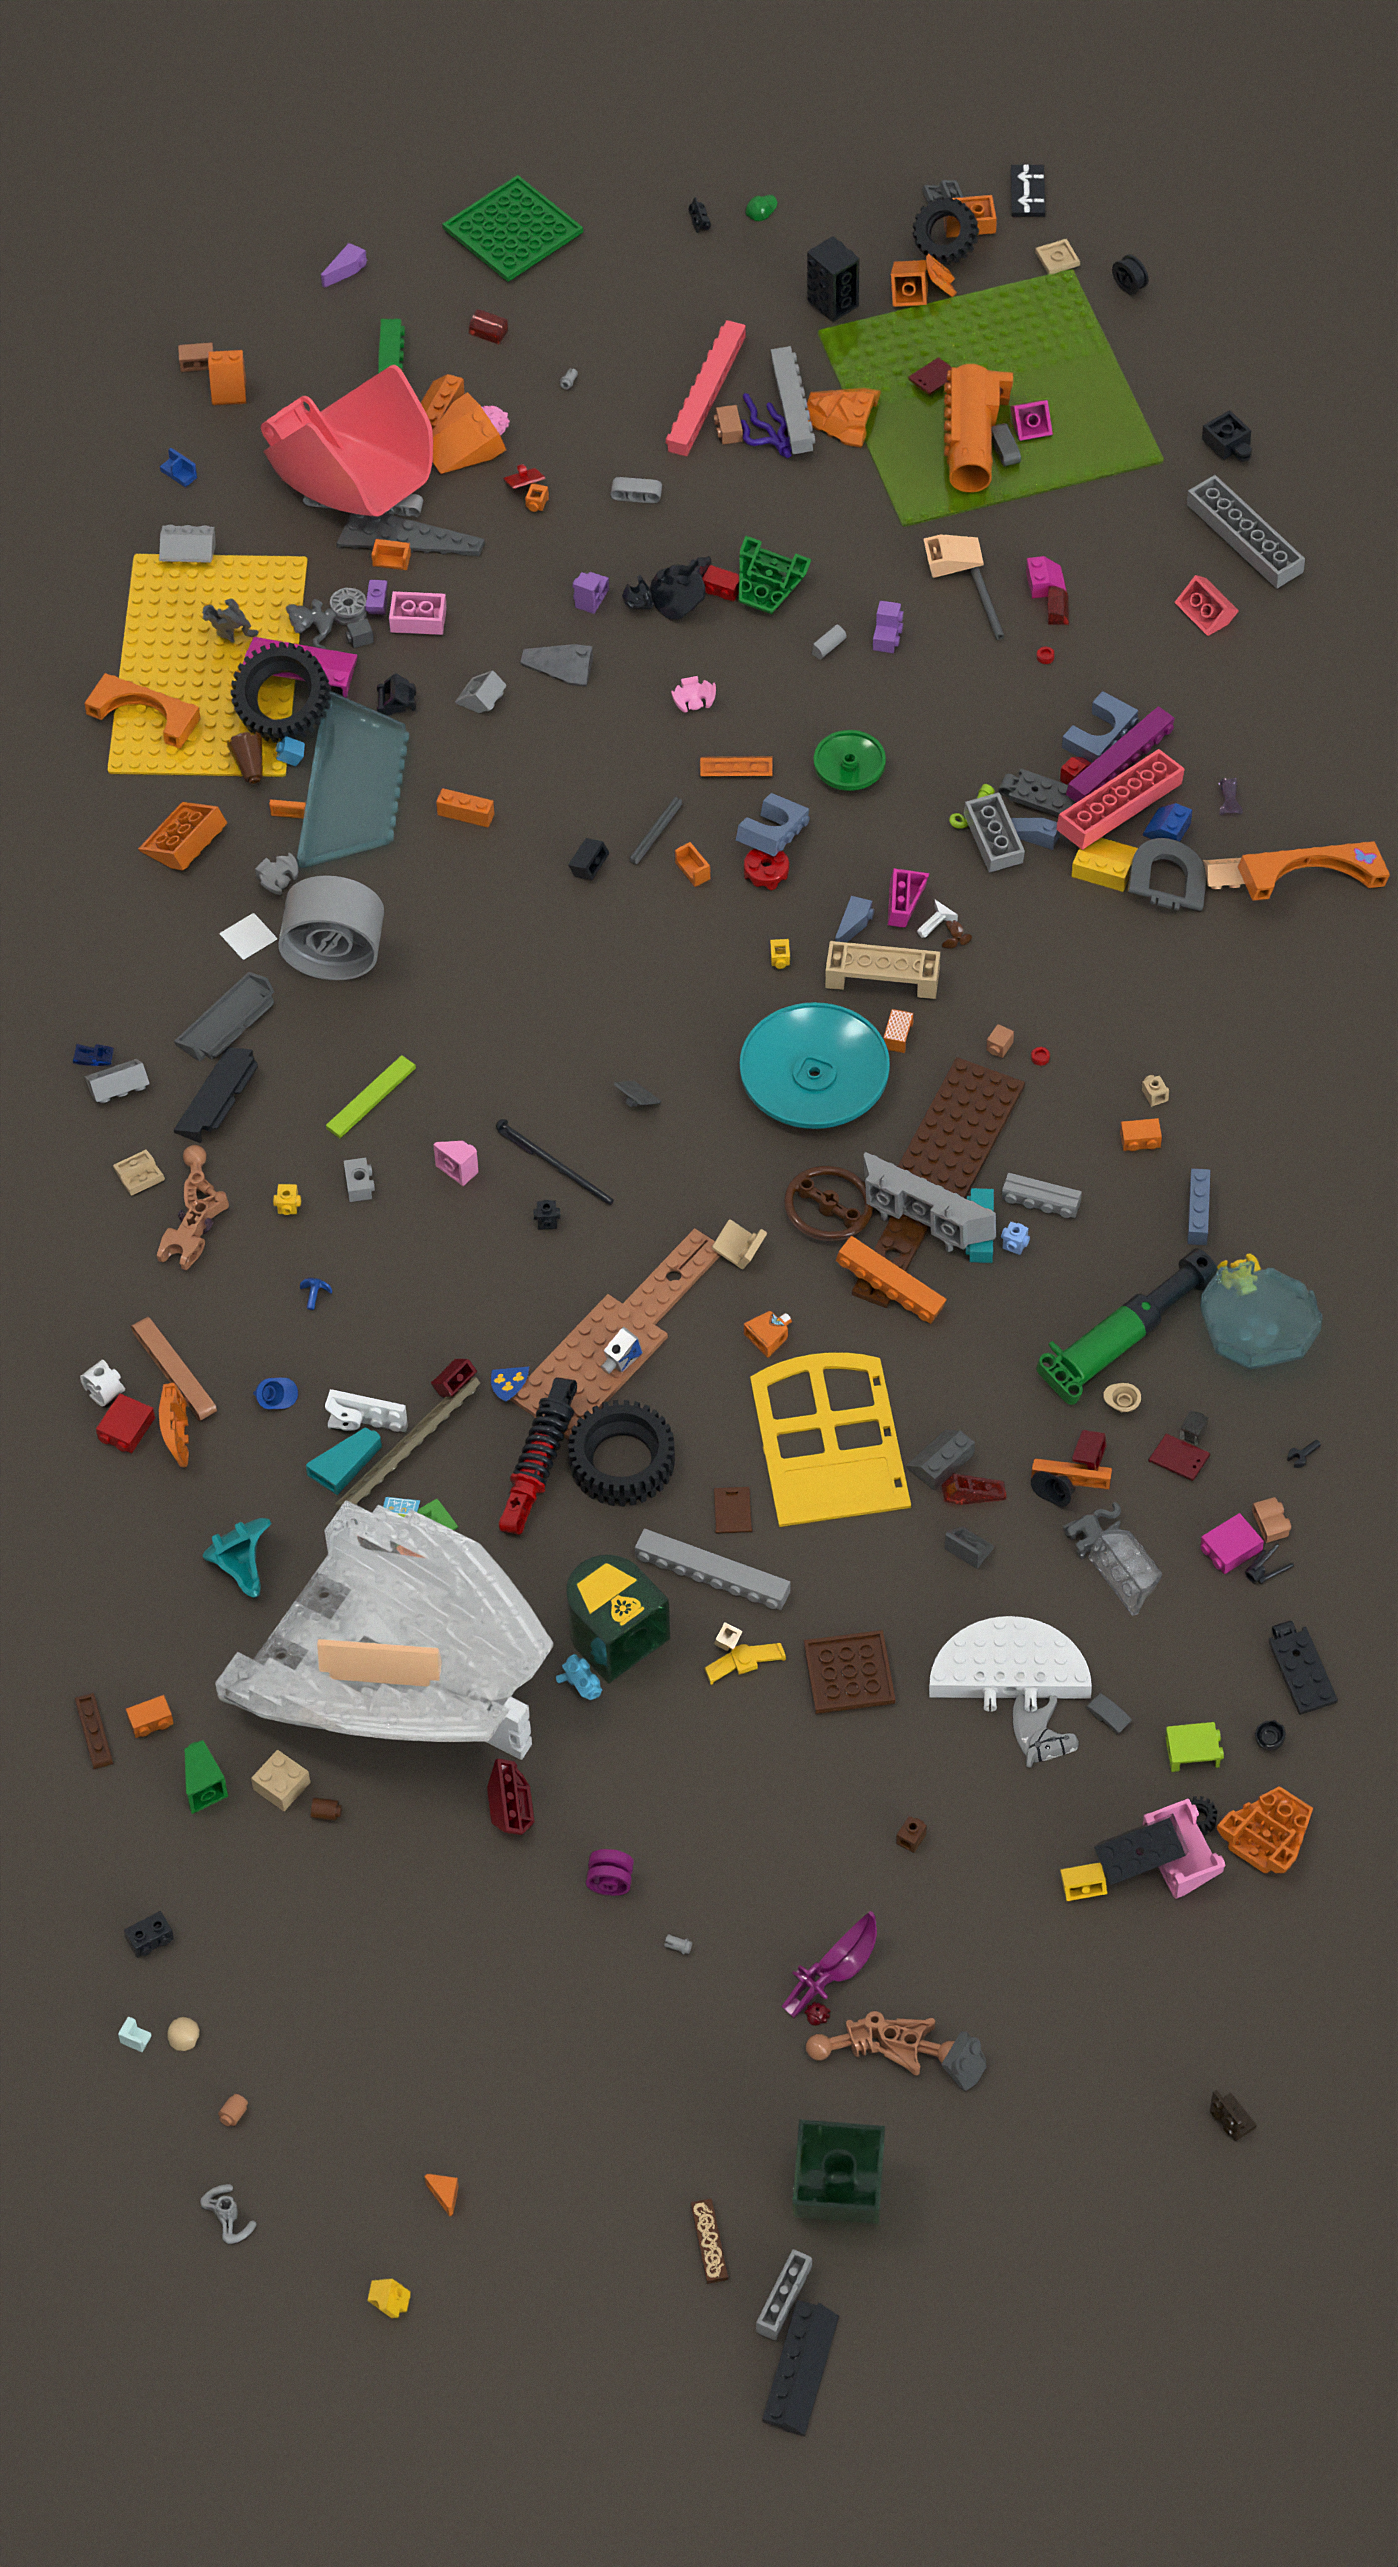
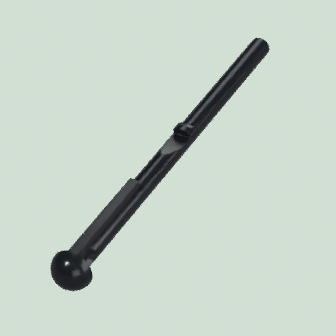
[496,1119,614,1205]

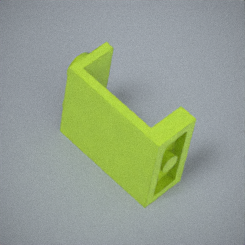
[1165,1722,1224,1772]

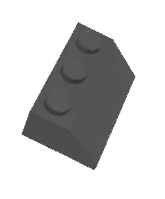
[906,1429,975,1491]

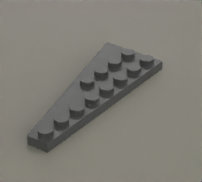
[337,513,485,556]

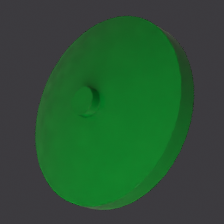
[814,730,886,791]

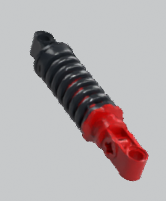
[499,1377,577,1535]

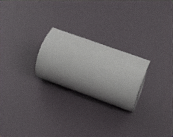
[812,624,846,659]

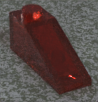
[941,1473,1007,1505]

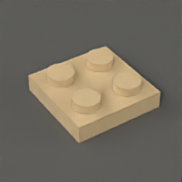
[1035,239,1080,275]

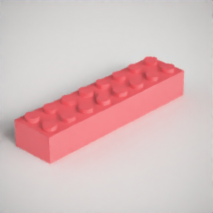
[1056,749,1185,850]

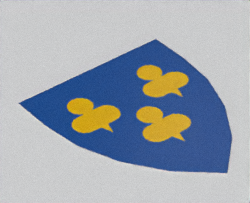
[491,1367,529,1402]

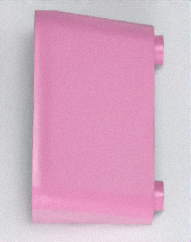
[1143,1798,1225,1899]

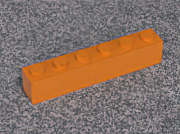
[835,1236,947,1324]

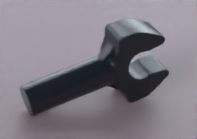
[1287,1440,1321,1468]

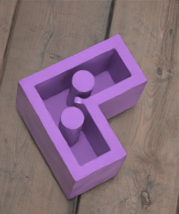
[573,572,609,614]
[873,601,904,653]

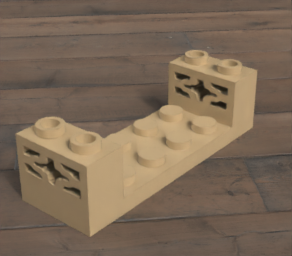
[825,941,940,999]

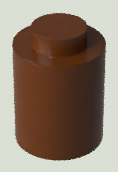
[311,1797,342,1821]

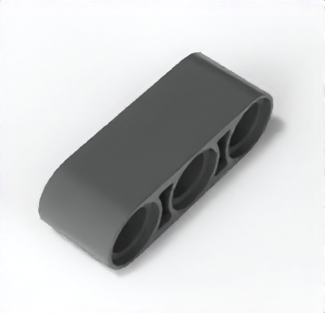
[992,423,1021,466]

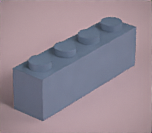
[1187,1169,1210,1245]

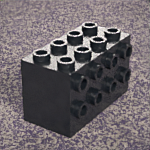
[807,236,860,322]

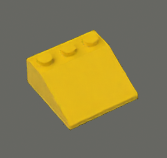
[1072,838,1138,892]

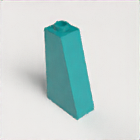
[306,1427,382,1495]

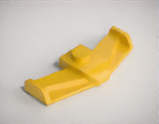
[704,1643,786,1685]

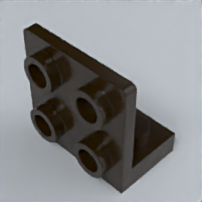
[1210,2090,1257,2141]

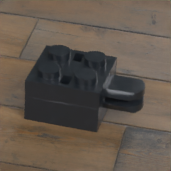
[1202,410,1252,462]

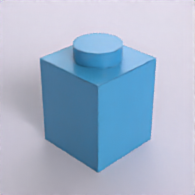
[275,736,305,766]

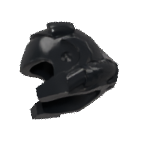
[622,575,654,610]

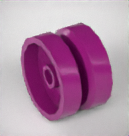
[586,1849,634,1896]

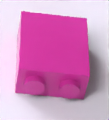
[1200,1513,1264,1575]

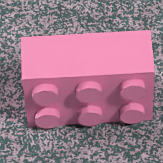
[389,591,446,635]

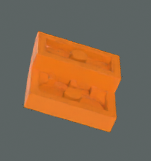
[926,254,957,297]

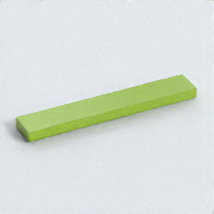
[326,1055,416,1138]

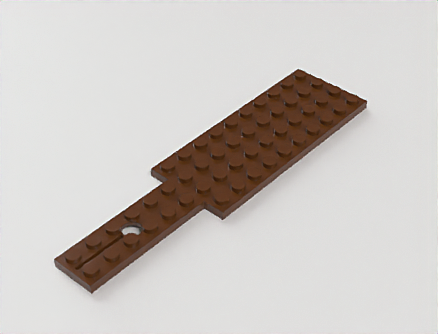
[852,1057,1025,1308]

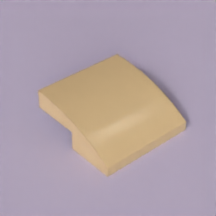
[113,1150,165,1196]

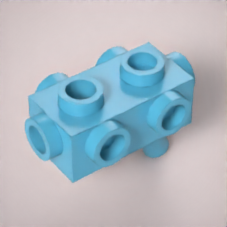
[556,1654,602,1700]

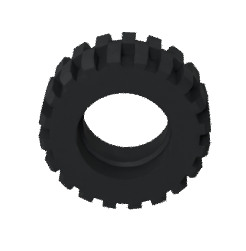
[912,197,979,265]

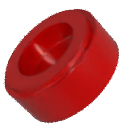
[1037,647,1055,664]
[1031,1047,1050,1066]

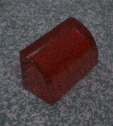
[469,309,508,345]
[1048,586,1069,625]

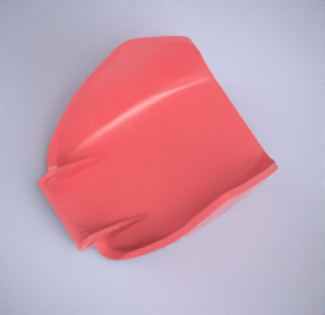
[261,365,433,517]

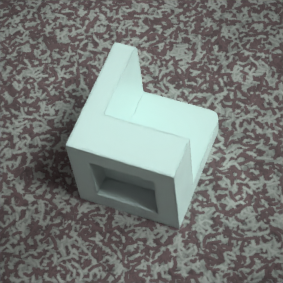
[118,2017,152,2052]

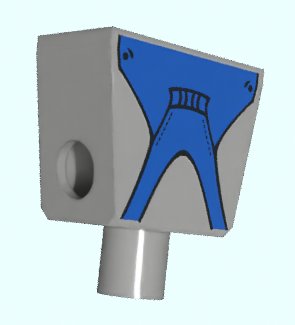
[600,1327,643,1374]

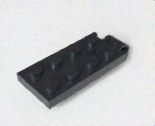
[1268,1620,1338,1715]

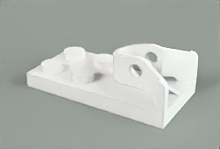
[325,1389,408,1432]

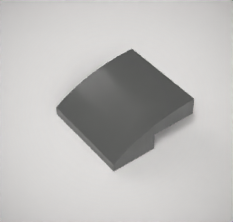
[922,180,963,205]

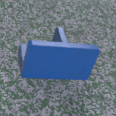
[160,448,197,488]

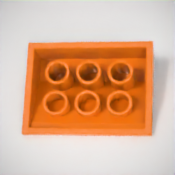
[138,802,227,870]

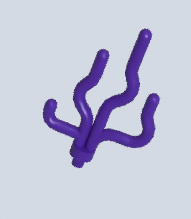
[740,393,792,458]

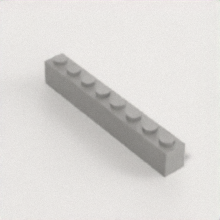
[771,346,815,454]
[635,1528,790,1610]

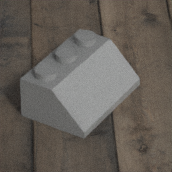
[159,525,216,562]
[84,1059,149,1103]

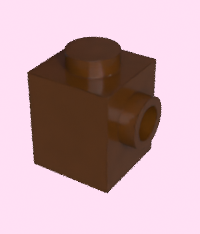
[896,1816,927,1853]

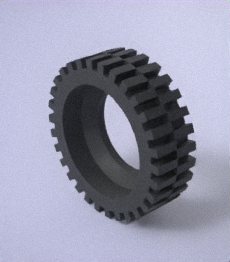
[231,642,331,743]
[568,1400,675,1506]

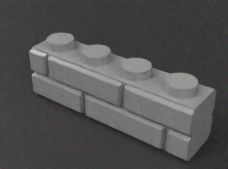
[1002,1173,1082,1218]
[756,2249,812,2341]

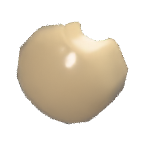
[168,2017,200,2051]

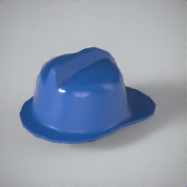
[253,1378,298,1409]

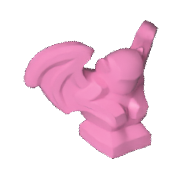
[671,676,716,713]

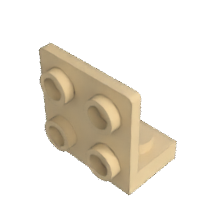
[712,1220,767,1270]

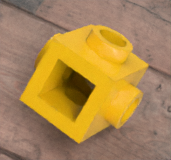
[273,1184,301,1215]

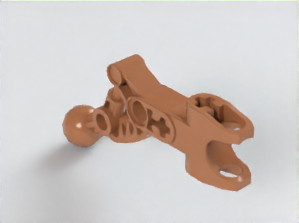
[157,1145,229,1270]

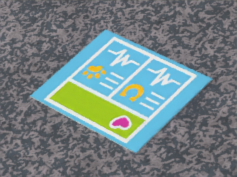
[380,1497,420,1523]

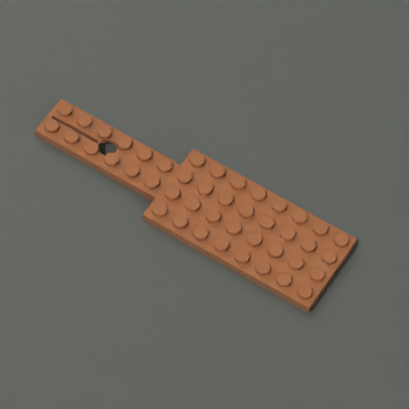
[510,1228,721,1440]

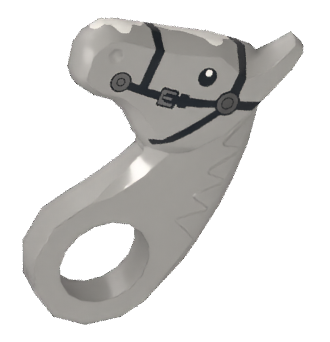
[1013,1695,1079,1768]

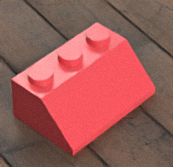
[1174,575,1239,636]

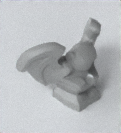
[255,853,298,895]

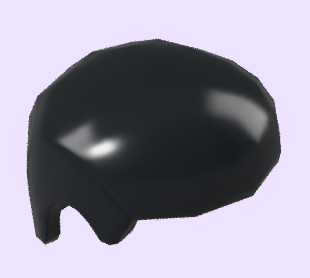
[1255,1720,1286,1750]

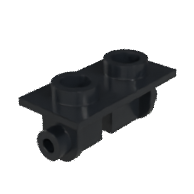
[688,197,711,233]

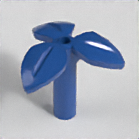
[300,1278,332,1310]

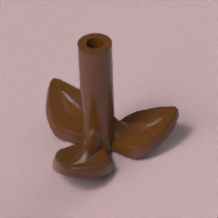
[942,920,972,948]

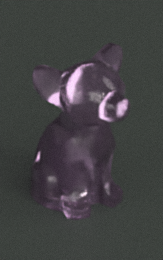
[1219,778,1243,815]

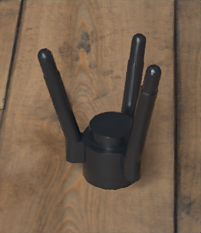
[1245,1543,1294,1584]

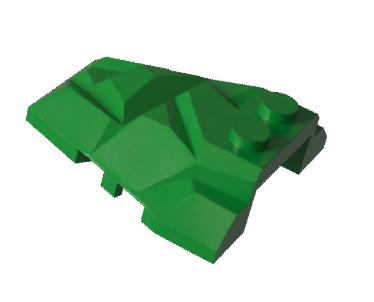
[739,536,811,614]

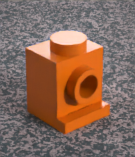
[525,483,549,512]

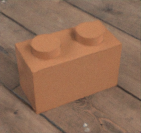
[178,343,213,372]
[714,405,743,445]

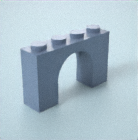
[1062,691,1139,763]
[736,793,810,856]

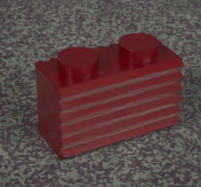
[431,1359,477,1397]

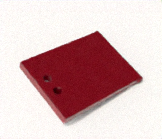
[908,357,951,395]
[1148,1433,1210,1481]

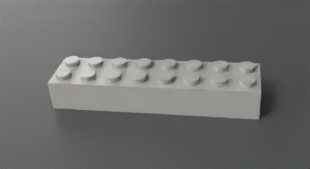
[1187,475,1305,589]

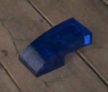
[73,1044,114,1066]

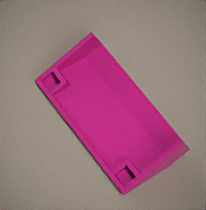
[243,637,358,699]

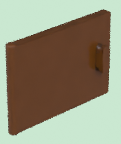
[714,1487,753,1533]

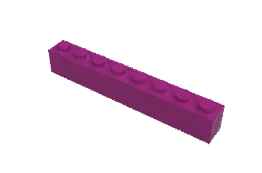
[1066,706,1175,803]

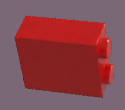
[96,1393,155,1454]

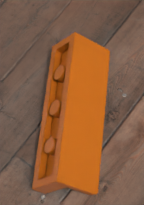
[700,756,772,776]
[1031,1459,1112,1489]

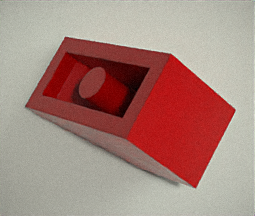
[1060,757,1092,785]

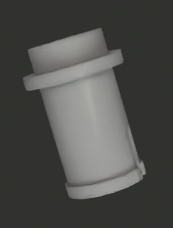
[560,368,578,389]
[664,1934,692,1955]

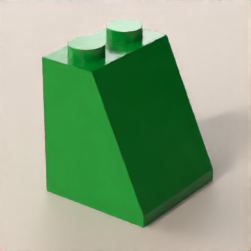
[185,1740,228,1814]

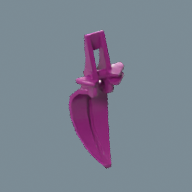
[782,1911,877,2018]

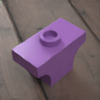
[366,580,387,614]

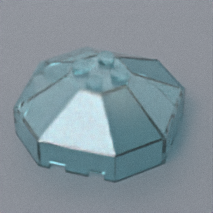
[1200,1261,1323,1370]

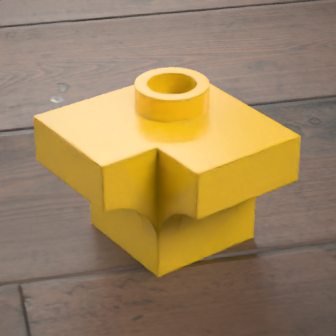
[367,2279,411,2318]

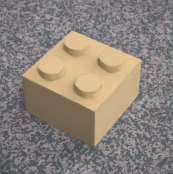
[251,1750,310,1811]

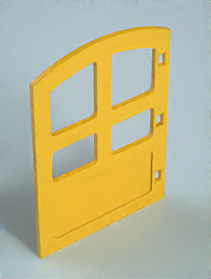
[750,1353,911,1527]

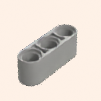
[611,477,662,503]

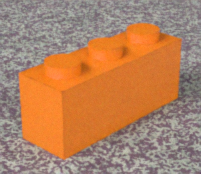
[436,788,494,828]

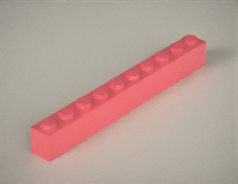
[666,320,746,456]

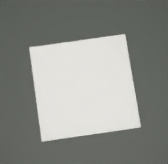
[219,913,277,960]

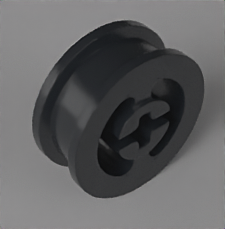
[1112,254,1149,295]

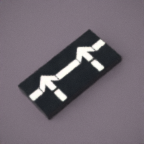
[1011,165,1045,217]

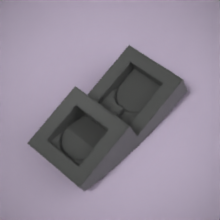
[1086,1693,1132,1735]

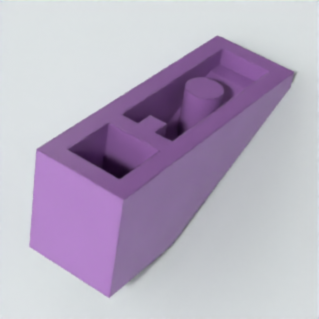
[321,243,367,287]

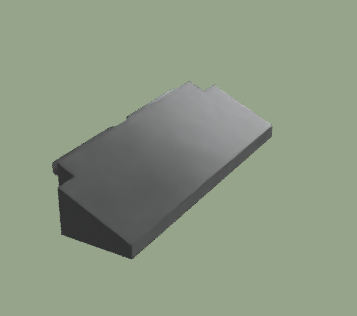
[174,972,274,1062]

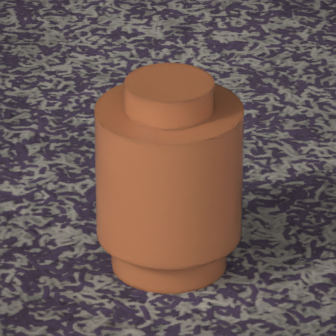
[218,2094,248,2126]

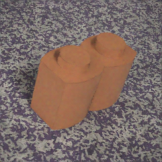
[1252,1497,1291,1543]

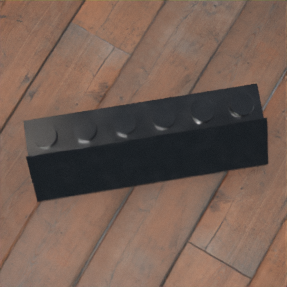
[762,2300,839,2437]

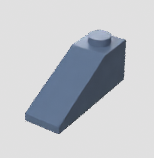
[1011,818,1060,850]
[835,896,875,943]

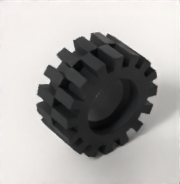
[1189,1796,1217,1836]

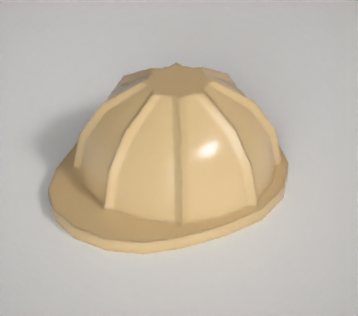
[1104,1383,1141,1413]

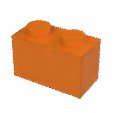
[1120,1118,1162,1151]
[126,1695,174,1738]

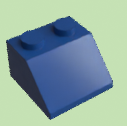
[1143,803,1192,842]

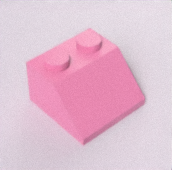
[433,1141,479,1186]

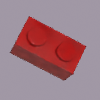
[702,565,739,602]

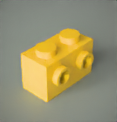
[1061,1862,1107,1901]

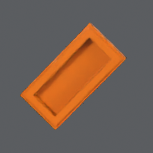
[269,799,307,819]

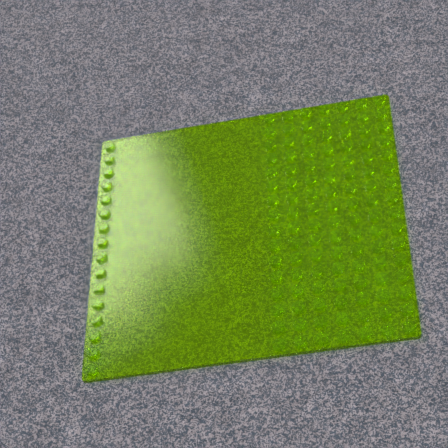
[818,269,1164,527]

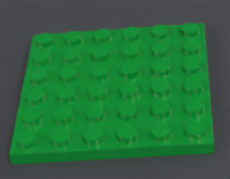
[442,175,583,282]

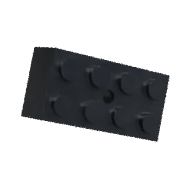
[1094,1814,1189,1885]

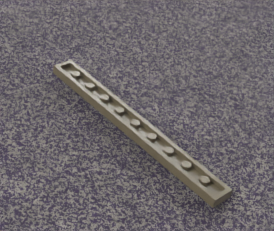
[335,1377,480,1511]

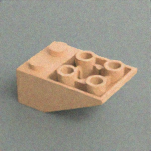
[924,534,984,578]

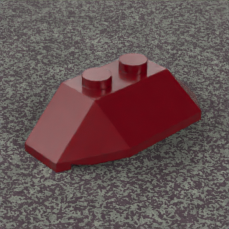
[487,1758,535,1835]

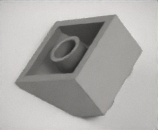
[455,670,507,713]

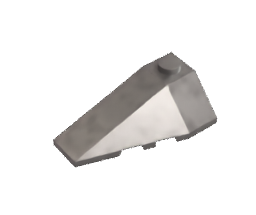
[520,644,593,687]

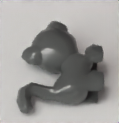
[286,599,336,649]

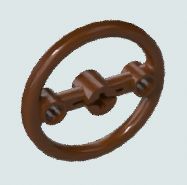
[784,1166,873,1241]

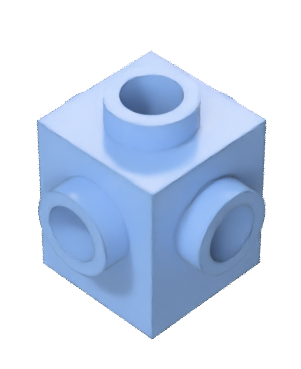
[1001,1222,1030,1255]

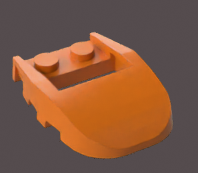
[159,1382,189,1467]

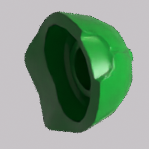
[745,195,777,221]

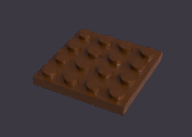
[804,1630,895,1714]

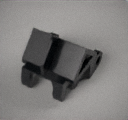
[376,673,416,716]

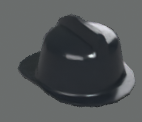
[1031,1471,1076,1507]

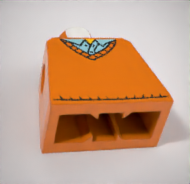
[744,1311,792,1358]

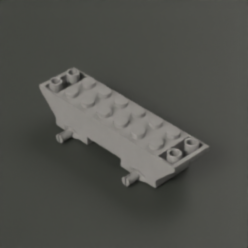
[863,1152,996,1252]

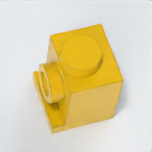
[770,939,790,969]

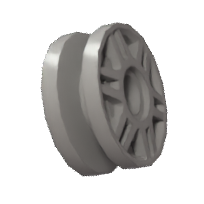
[330,588,367,626]

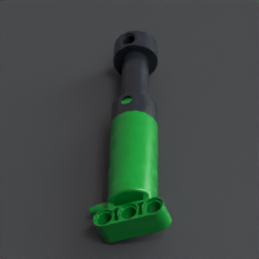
[1036,1248,1219,1405]

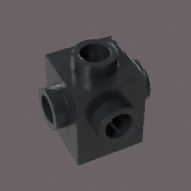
[533,1200,561,1230]

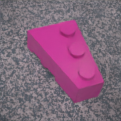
[888,869,930,928]

